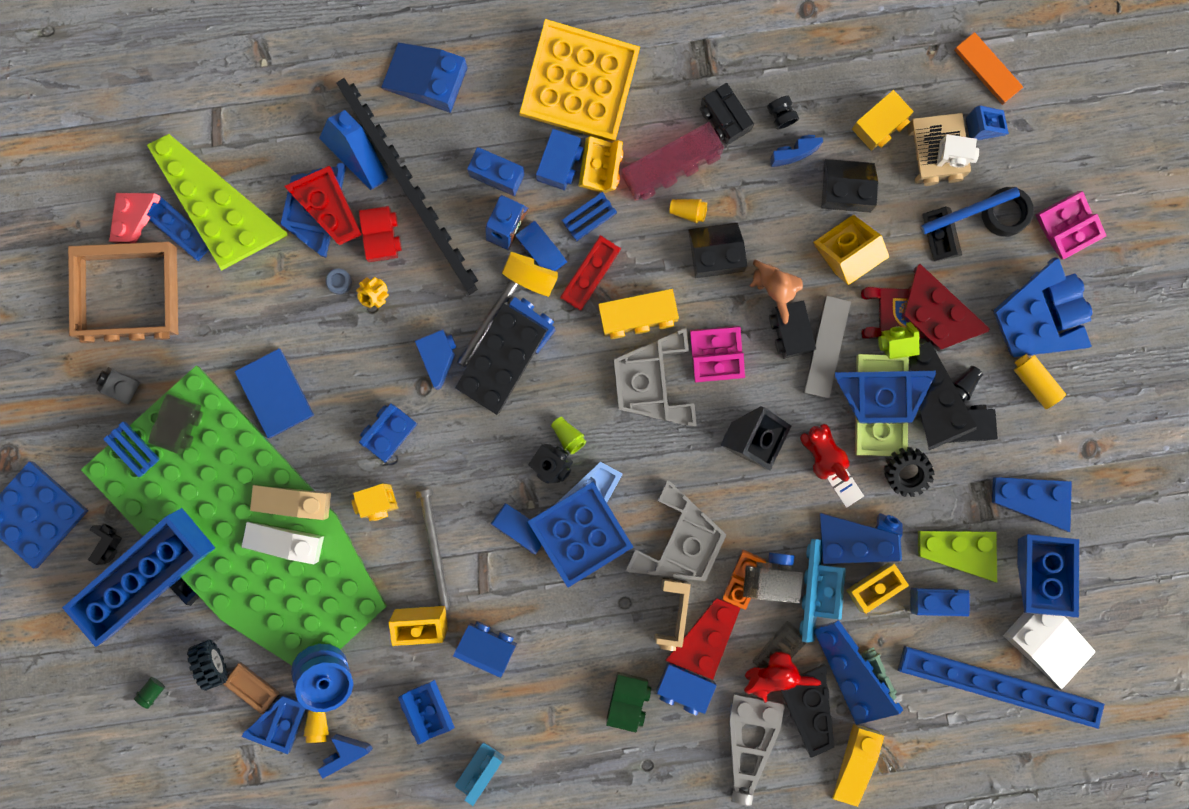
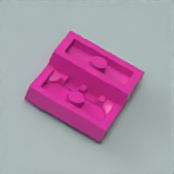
[1035,191,1106,260]
[690,326,745,383]

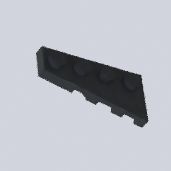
[909,341,977,451]

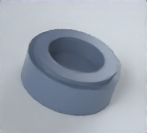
[326,268,352,295]

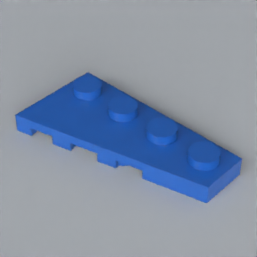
[814,620,903,725]

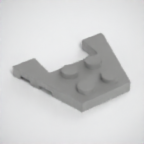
[614,329,697,427]
[626,480,726,581]

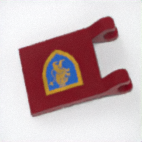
[861,287,925,339]

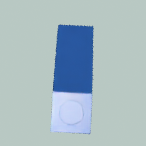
[319,110,389,190]

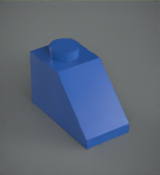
[415,330,457,390]

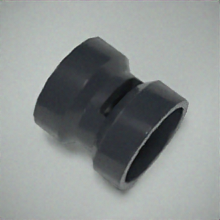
[767,95,799,130]

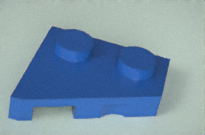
[242,695,306,754]

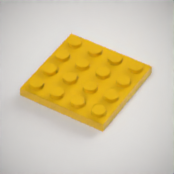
[519,19,640,142]

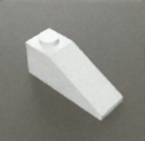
[242,522,324,564]

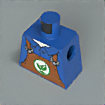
[486,195,529,251]

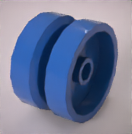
[291,644,353,712]

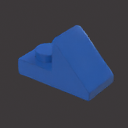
[318,734,373,779]

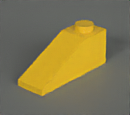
[832,723,884,807]

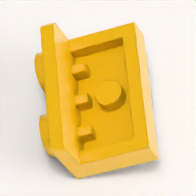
[578,136,623,193]

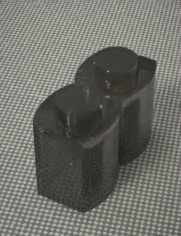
[148,394,203,454]

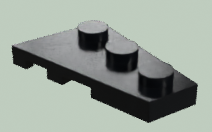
[780,664,835,758]

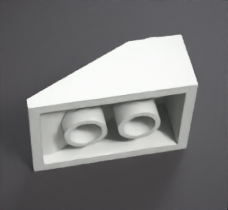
[1003,613,1095,689]

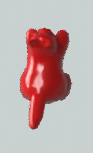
[800,424,850,482]
[744,652,821,703]

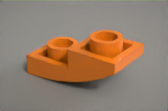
[722,550,766,610]

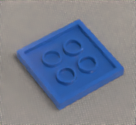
[0,461,88,569]
[528,481,633,587]

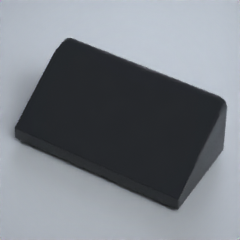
[922,206,962,262]

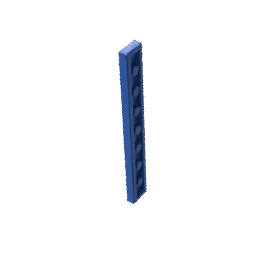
[898,646,1105,729]

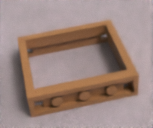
[68,242,178,343]

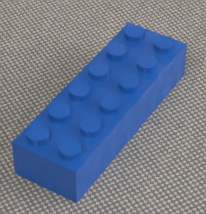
[62,508,215,647]

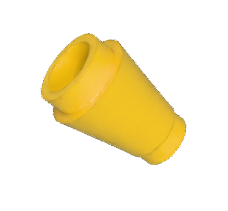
[669,199,707,223]
[303,710,329,743]

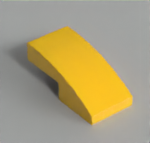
[502,252,558,297]

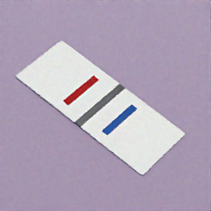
[827,469,864,508]

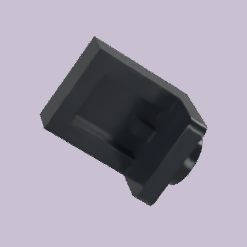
[96,367,140,405]
[88,524,122,565]

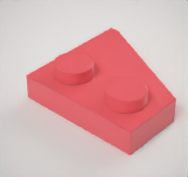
[109,193,160,244]

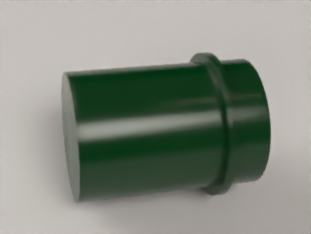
[134,677,165,709]

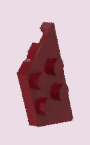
[901,264,990,351]

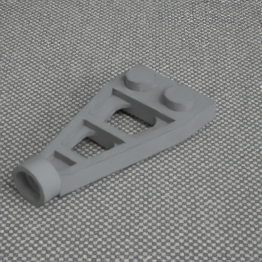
[729,694,785,805]

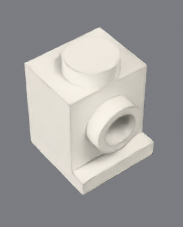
[937,134,979,167]

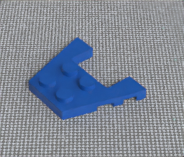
[993,257,1092,357]

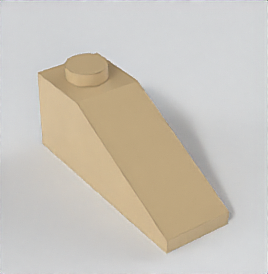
[250,485,331,520]

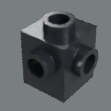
[528,444,573,484]

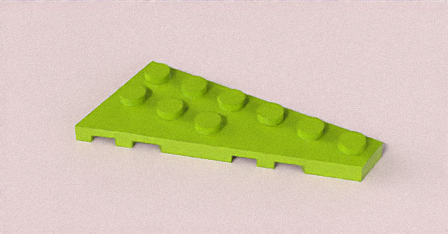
[147,134,288,271]

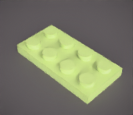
[855,354,909,456]

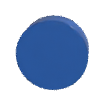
[768,552,795,566]

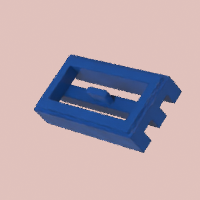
[562,192,617,242]
[103,421,160,477]

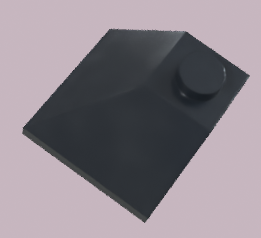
[721,406,792,471]

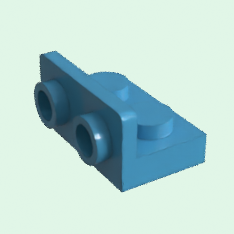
[455,743,504,806]

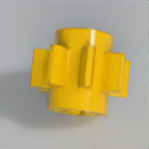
[356,277,389,308]

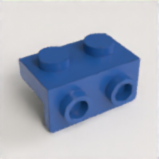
[398,680,455,745]

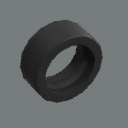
[982,187,1034,237]

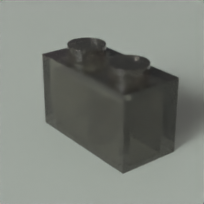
[743,562,803,603]

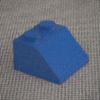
[453,621,517,678]

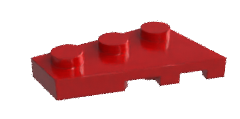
[284,166,362,245]
[665,598,741,680]

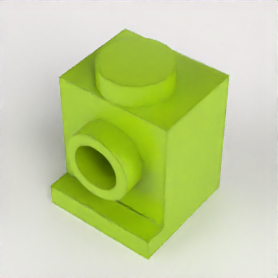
[878,322,920,359]

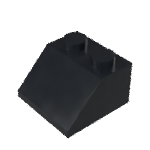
[821,159,878,213]
[688,223,748,278]

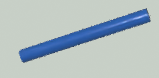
[921,187,1020,235]

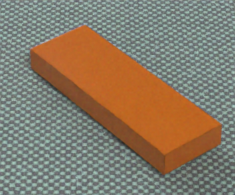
[954,32,1023,105]

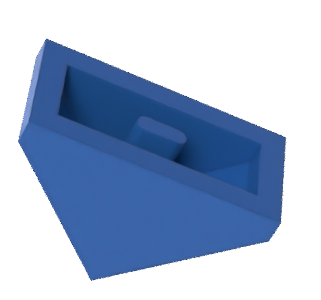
[965,106,1009,140]

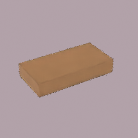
[223,662,280,715]

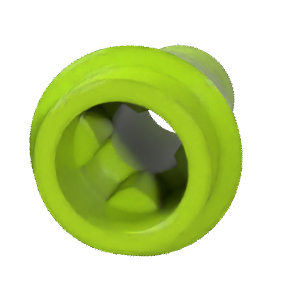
[551,417,586,455]

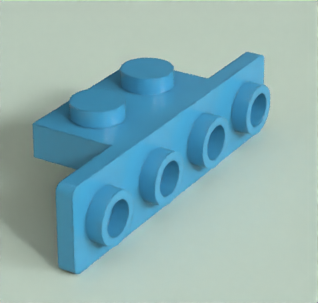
[799,539,846,642]

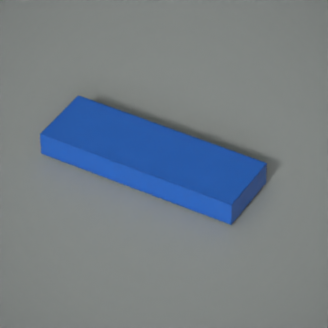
[147,194,209,261]

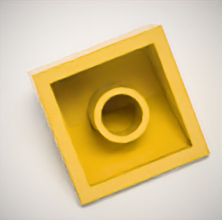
[813,214,889,285]

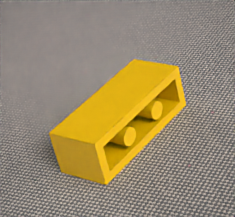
[598,289,679,339]

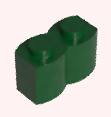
[606,672,652,733]

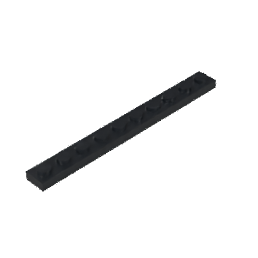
[336,78,478,295]

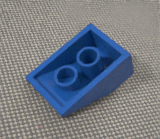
[381,42,468,113]
[1017,534,1079,618]

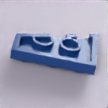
[992,477,1072,532]
[820,513,902,564]

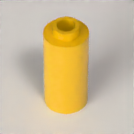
[1013,354,1066,410]

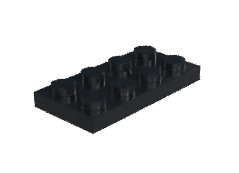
[455,302,549,415]

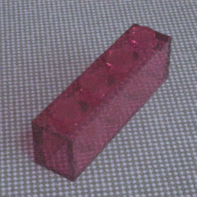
[622,122,724,201]

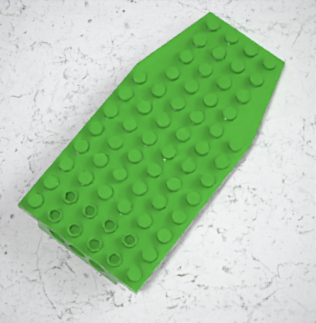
[81,365,387,666]

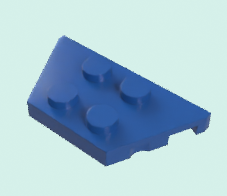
[281,163,346,258]
[835,371,936,424]

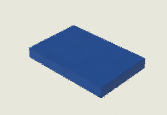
[234,349,315,438]

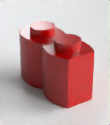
[359,206,402,262]

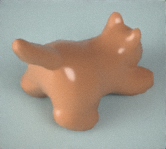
[750,260,803,324]

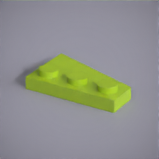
[918,531,997,583]

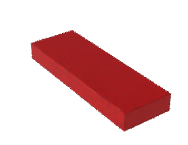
[560,235,621,312]

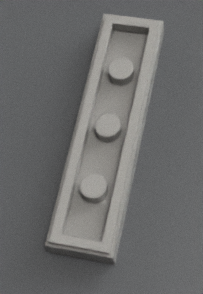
[804,296,851,399]

